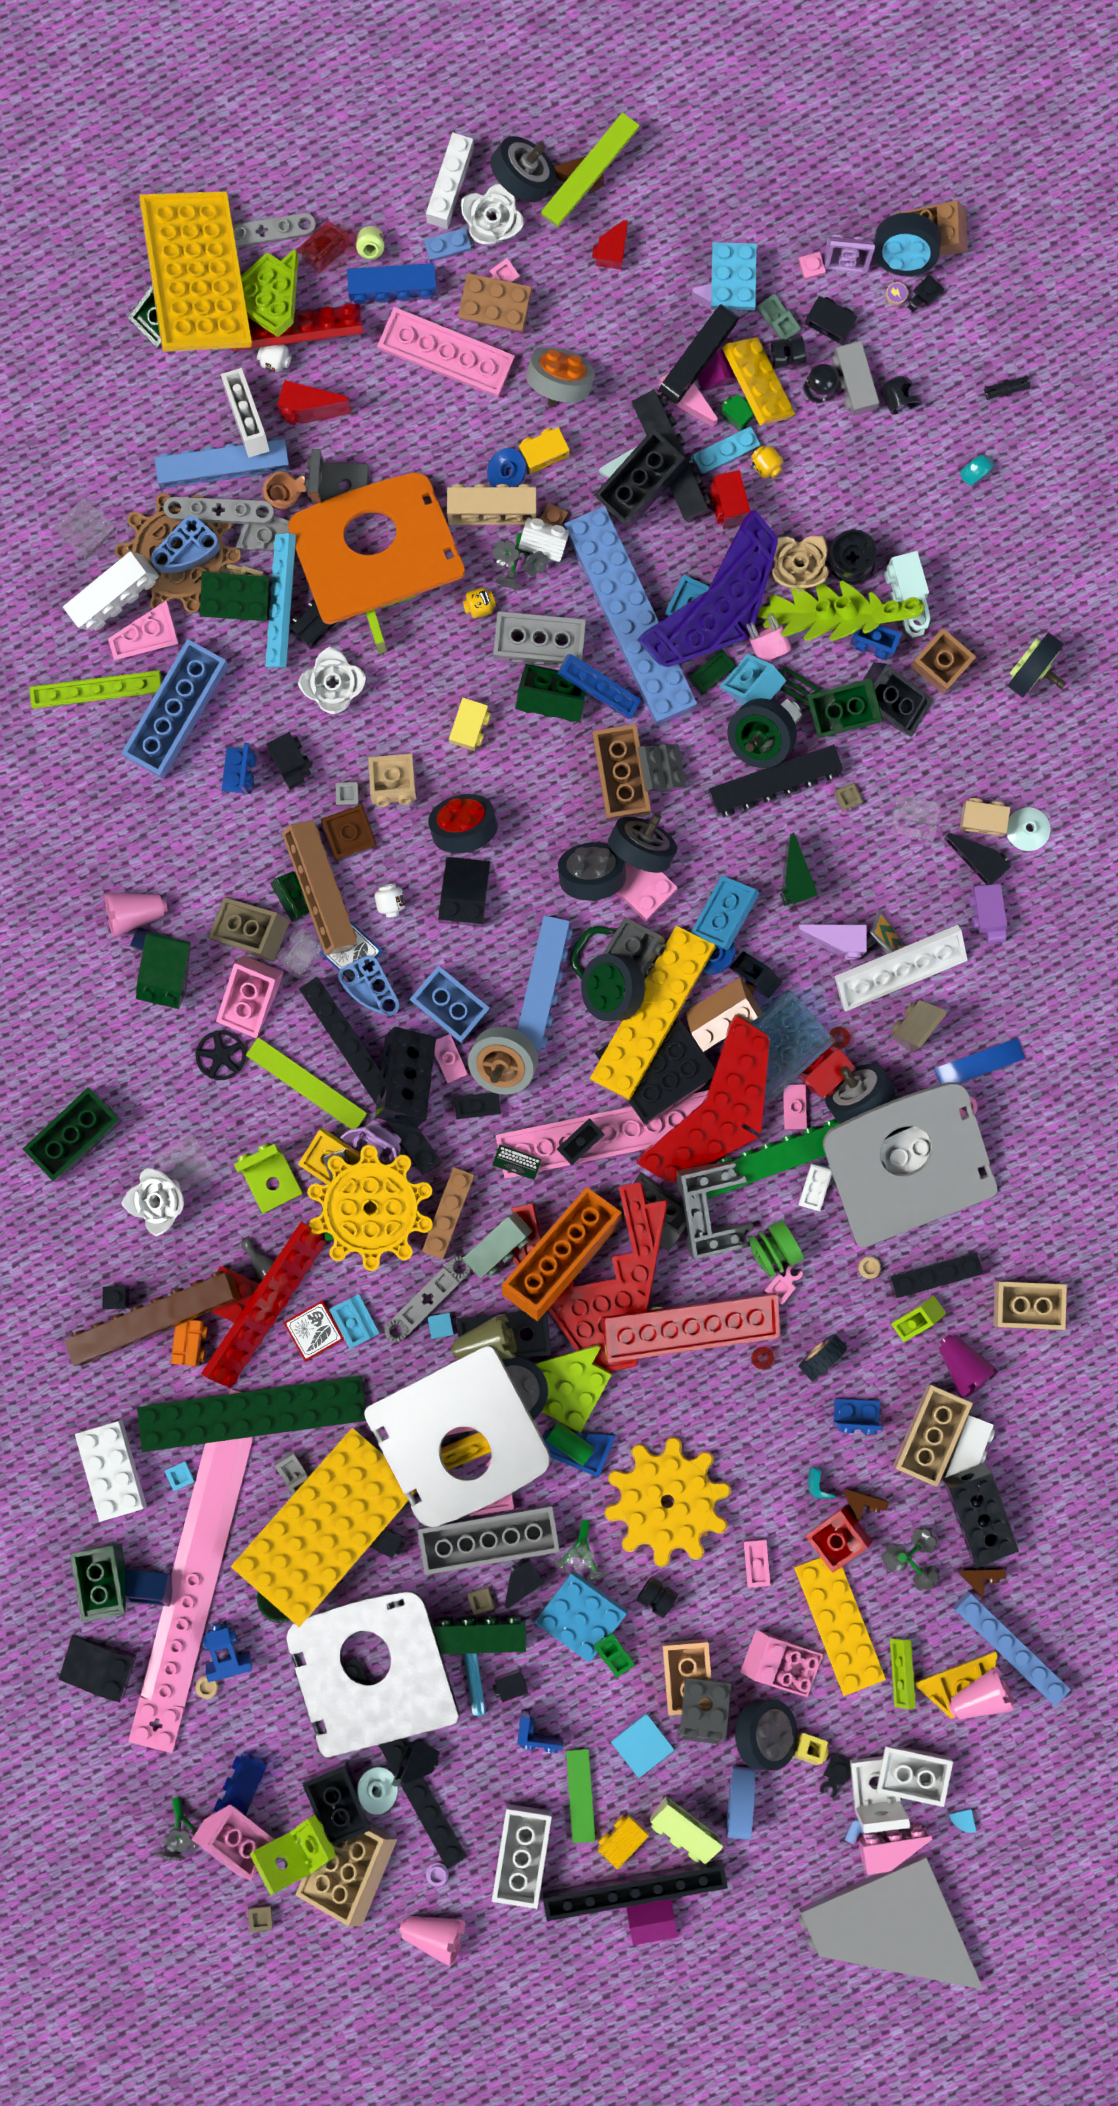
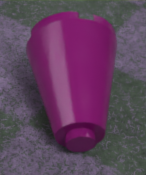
[939,1334,999,1399]

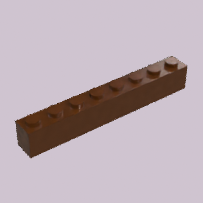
[64,1271,241,1366]

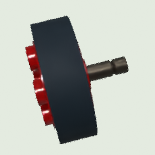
[428,794,498,853]

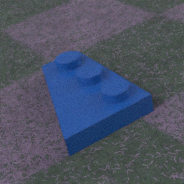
[542,1430,616,1478]

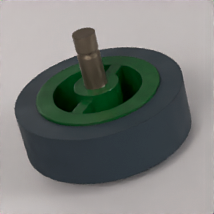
[727,698,797,768]
[581,954,645,1021]

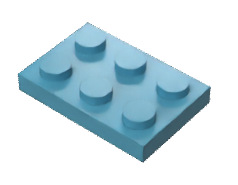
[711,243,757,310]

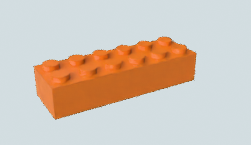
[502,1187,622,1321]

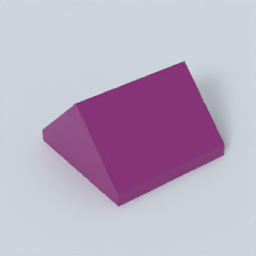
[698,338,738,391]
[626,1899,678,1945]

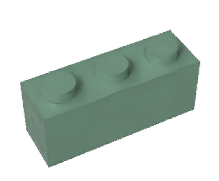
[463,1211,533,1279]

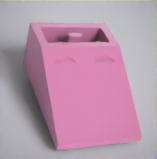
[740,1629,823,1697]
[858,1824,932,1875]

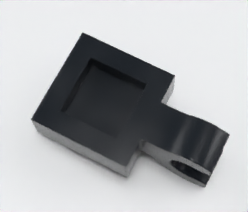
[907,275,944,313]

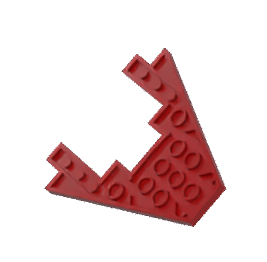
[511,1181,668,1371]

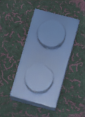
[424,228,471,262]

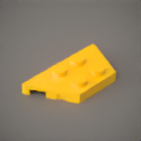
[914,1651,997,1719]

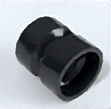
[771,336,806,369]
[636,1576,678,1619]

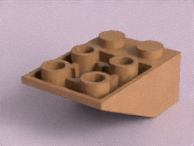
[896,200,968,255]

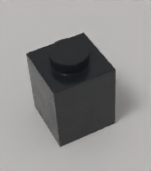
[102,1286,129,1309]
[369,1527,405,1558]
[492,1669,528,1703]

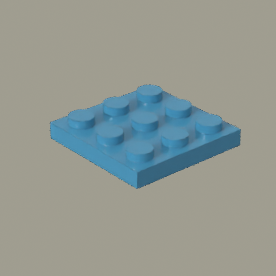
[534,1570,628,1663]

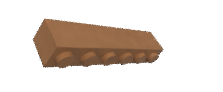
[282,820,357,955]

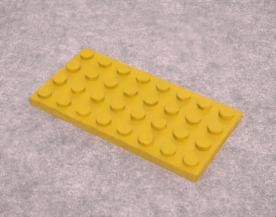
[139,191,252,352]
[231,1428,417,1628]

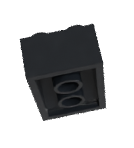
[863,662,934,737]
[438,857,490,927]
[58,1635,137,1703]
[302,1761,371,1846]

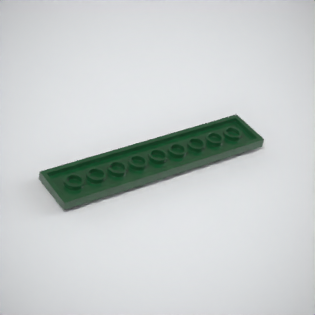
[137,1376,366,1452]

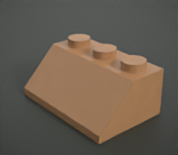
[685,977,764,1052]

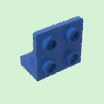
[221,743,257,794]
[833,1399,883,1434]
[517,1709,564,1753]

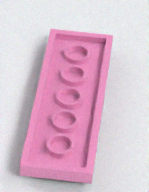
[377,307,515,398]

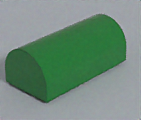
[545,1422,595,1466]

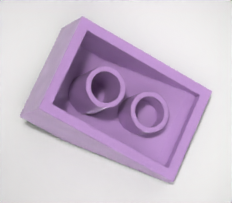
[824,235,875,273]
[795,924,867,961]

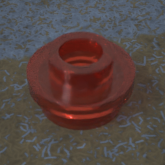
[828,1027,850,1049]
[751,1347,774,1369]

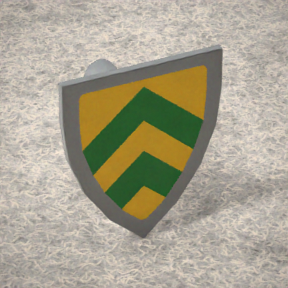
[867,910,905,954]

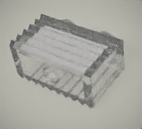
[276,927,323,980]

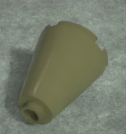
[451,1314,517,1359]

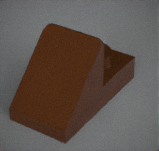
[842,1488,889,1522]
[957,1568,1006,1598]

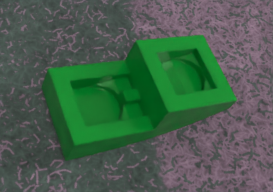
[593,1632,635,1678]

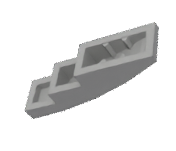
[274,1451,309,1495]

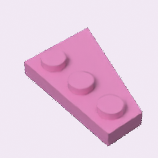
[108,600,179,660]

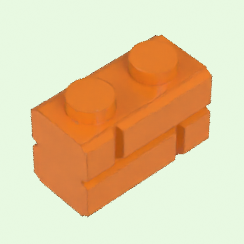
[171,1320,208,1366]

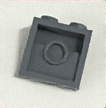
[638,744,687,792]
[603,917,666,977]

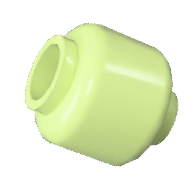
[356,226,385,260]

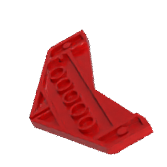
[636,1014,770,1182]

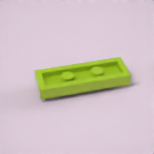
[890,1637,916,1710]

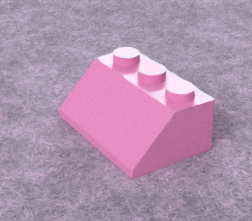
[192,1805,275,1881]

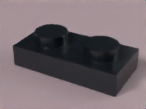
[454,1093,501,1120]

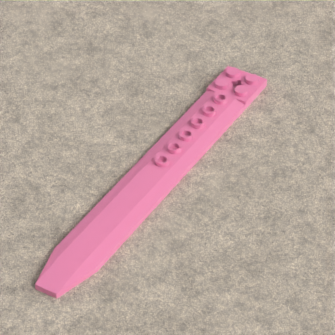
[128,1389,252,1753]

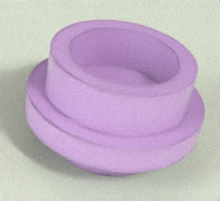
[426,1862,449,1886]

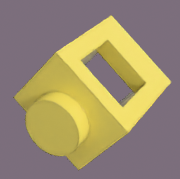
[792,1733,828,1765]

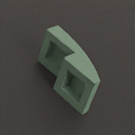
[755,293,801,340]

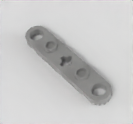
[232,213,316,248]
[164,497,274,525]
[385,1256,471,1342]

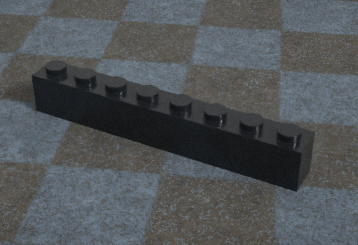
[543,1859,728,1922]

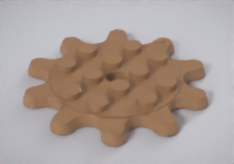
[115,493,241,614]

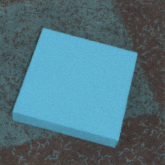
[611,1713,674,1778]

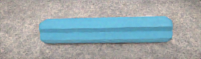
[464,1653,486,1716]

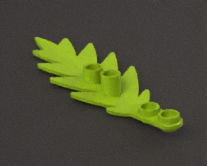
[757,581,925,641]

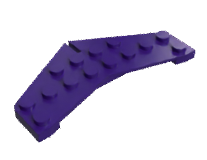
[637,510,778,667]

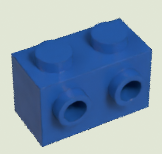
[850,625,902,660]

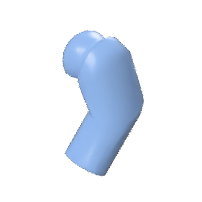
[845,1819,864,1845]

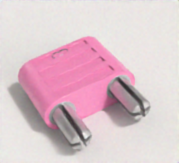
[747,614,792,662]

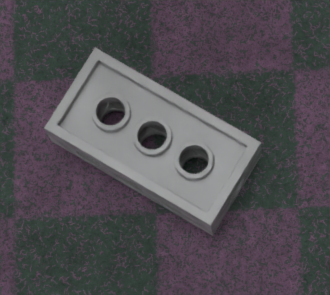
[493,611,586,667]

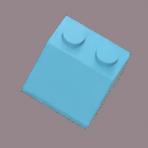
[720,653,786,705]

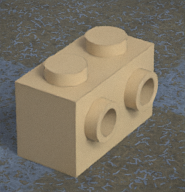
[959,798,1010,837]

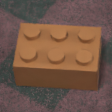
[458,273,533,334]

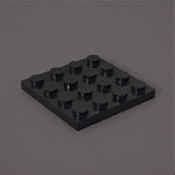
[595,1016,715,1126]

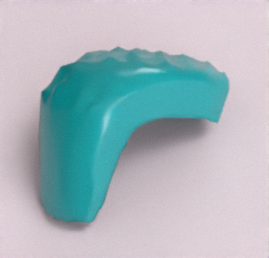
[960,455,995,486]
[807,1466,836,1499]

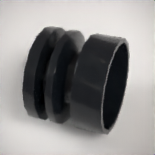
[829,529,877,585]

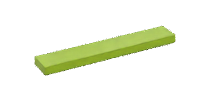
[541,112,640,228]
[29,670,162,709]
[246,1037,368,1129]

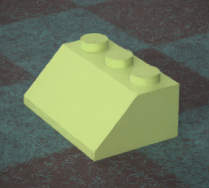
[650,1796,723,1864]

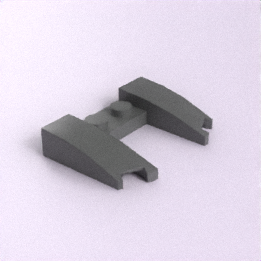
[676,1162,753,1260]

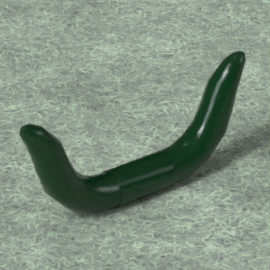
[570,926,617,980]

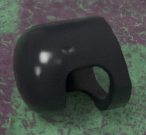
[803,364,840,404]
[882,376,923,415]

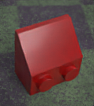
[796,1045,856,1098]
[805,1505,873,1573]

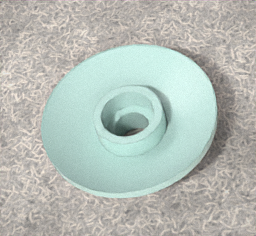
[1007,807,1050,851]
[357,1767,398,1814]

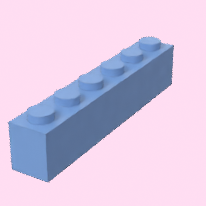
[154,437,290,489]
[517,915,573,1053]
[952,1591,1071,1706]

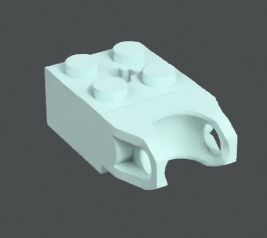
[884,551,930,638]

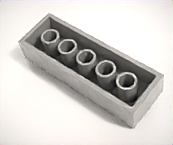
[418,1504,560,1575]

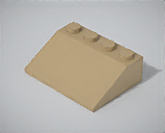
[296,1826,397,1927]

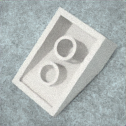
[876,1746,953,1807]

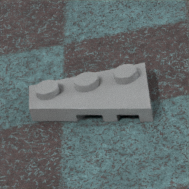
[236,510,296,551]

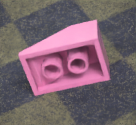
[616,862,678,922]
[216,955,284,1038]

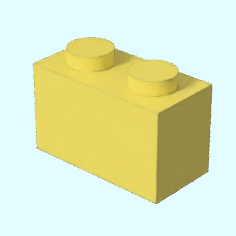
[449,698,491,751]

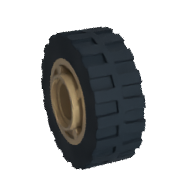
[799,1334,848,1381]

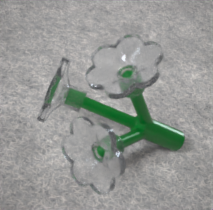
[549,1520,610,1581]

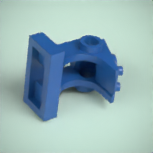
[203,1620,252,1683]

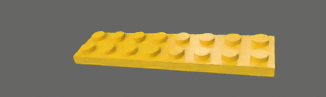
[589,926,716,1101]

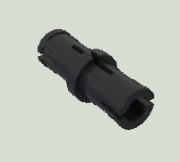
[984,375,1030,400]

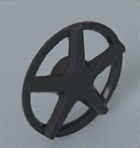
[195,1030,246,1080]

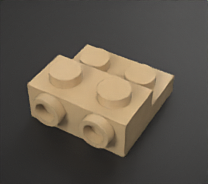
[368,753,416,807]

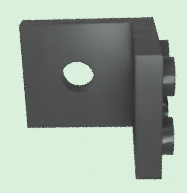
[305,449,369,505]
[676,1678,731,1745]

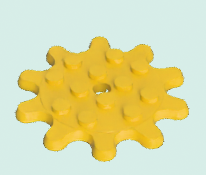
[307,1144,433,1271]
[604,1436,731,1567]

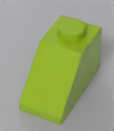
[891,1295,947,1342]

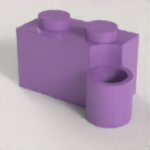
[969,884,1007,944]

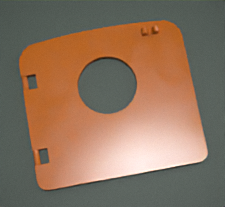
[288,473,465,624]

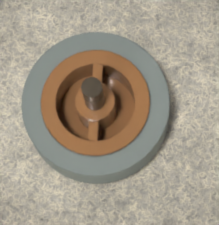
[468,1027,538,1095]

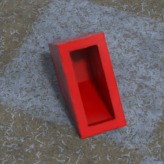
[592,220,628,270]

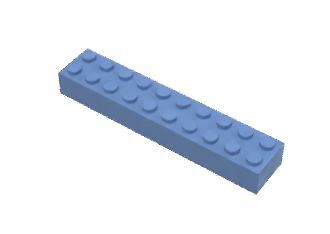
[564,506,697,727]

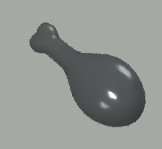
[241,1238,274,1283]

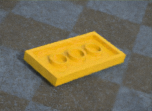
[722,337,795,426]
[298,1128,377,1213]

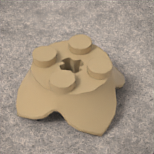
[772,536,829,592]

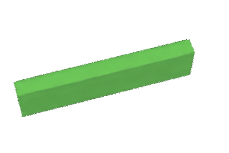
[566,1748,595,1843]

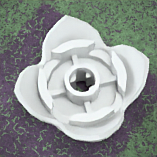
[461,183,523,245]
[298,647,366,714]
[121,1168,184,1236]

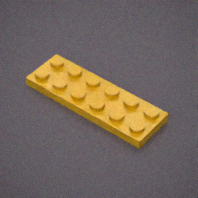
[794,1557,886,1696]

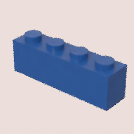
[347,263,437,304]

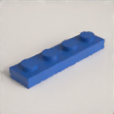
[557,654,641,719]

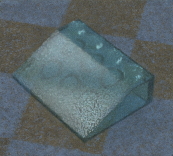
[751,990,836,1101]

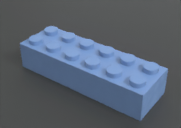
[121,639,229,780]

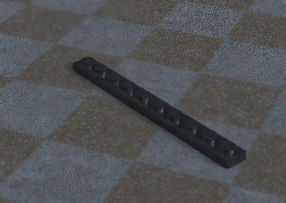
[343,1656,467,1869]

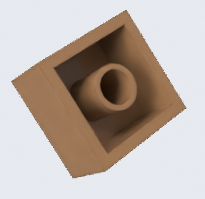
[910,628,976,695]

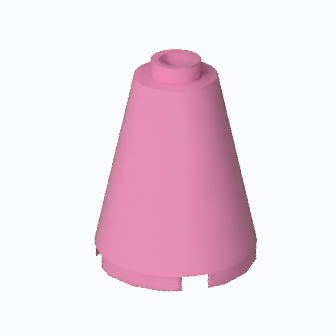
[104,892,168,936]
[949,1666,1016,1719]
[399,1916,465,1967]

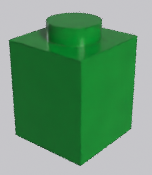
[721,393,755,432]

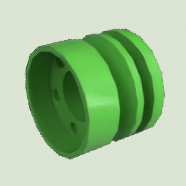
[748,1219,804,1278]

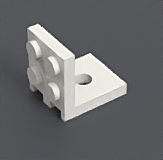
[850,1756,910,1833]

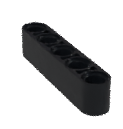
[658,304,740,404]

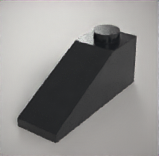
[944,833,1011,885]

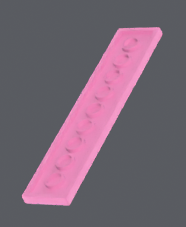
[496,1091,708,1179]

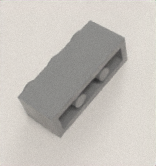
[832,341,879,416]

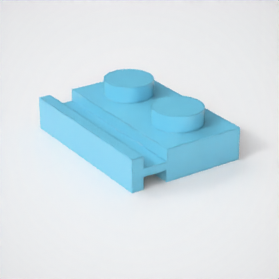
[329,1294,379,1349]

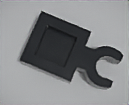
[819,1754,851,1798]

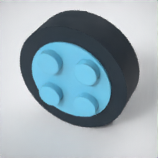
[873,213,941,276]

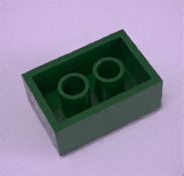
[200,571,269,621]

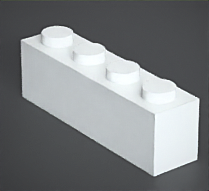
[426,133,474,229]
[221,368,269,458]

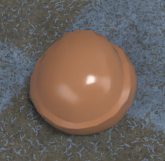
[262,471,306,510]

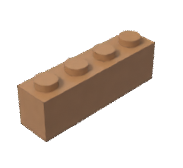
[422,1167,475,1260]

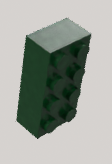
[22,1087,123,1182]
[434,1614,527,1654]

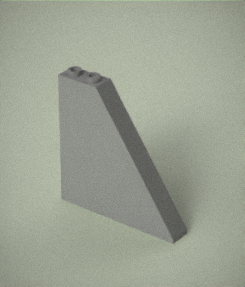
[797,1853,982,1989]

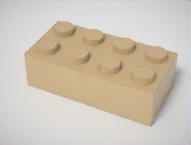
[447,484,536,525]
[892,1384,973,1487]

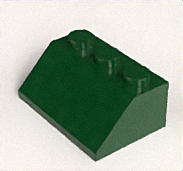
[515,664,586,722]

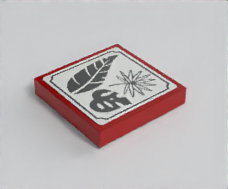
[283,1300,344,1362]

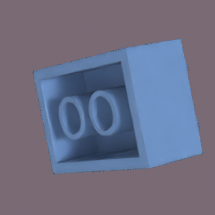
[410,965,491,1044]

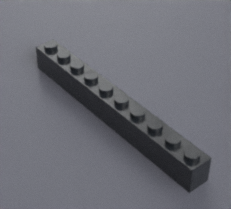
[298,977,442,1175]

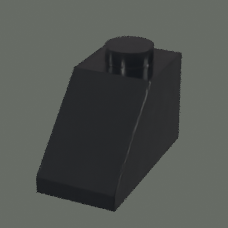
[729,951,782,999]
[505,1558,545,1609]
[391,1740,440,1787]

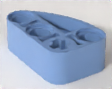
[151,516,220,573]
[338,955,399,1015]
[725,1766,755,1840]

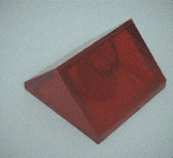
[296,221,351,274]

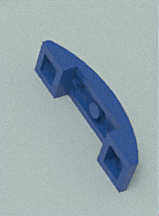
[934,1038,1025,1085]

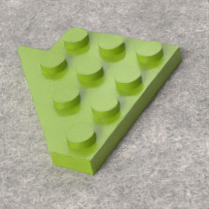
[241,249,299,337]
[534,1344,612,1433]

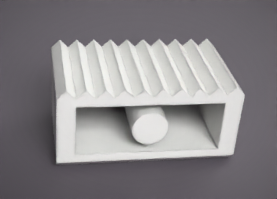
[518,517,570,562]

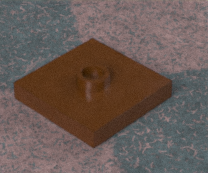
[321,804,377,861]

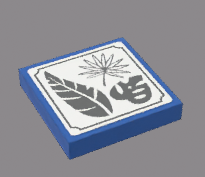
[320,921,383,982]

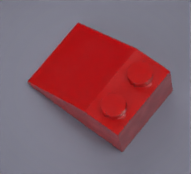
[277,380,352,425]

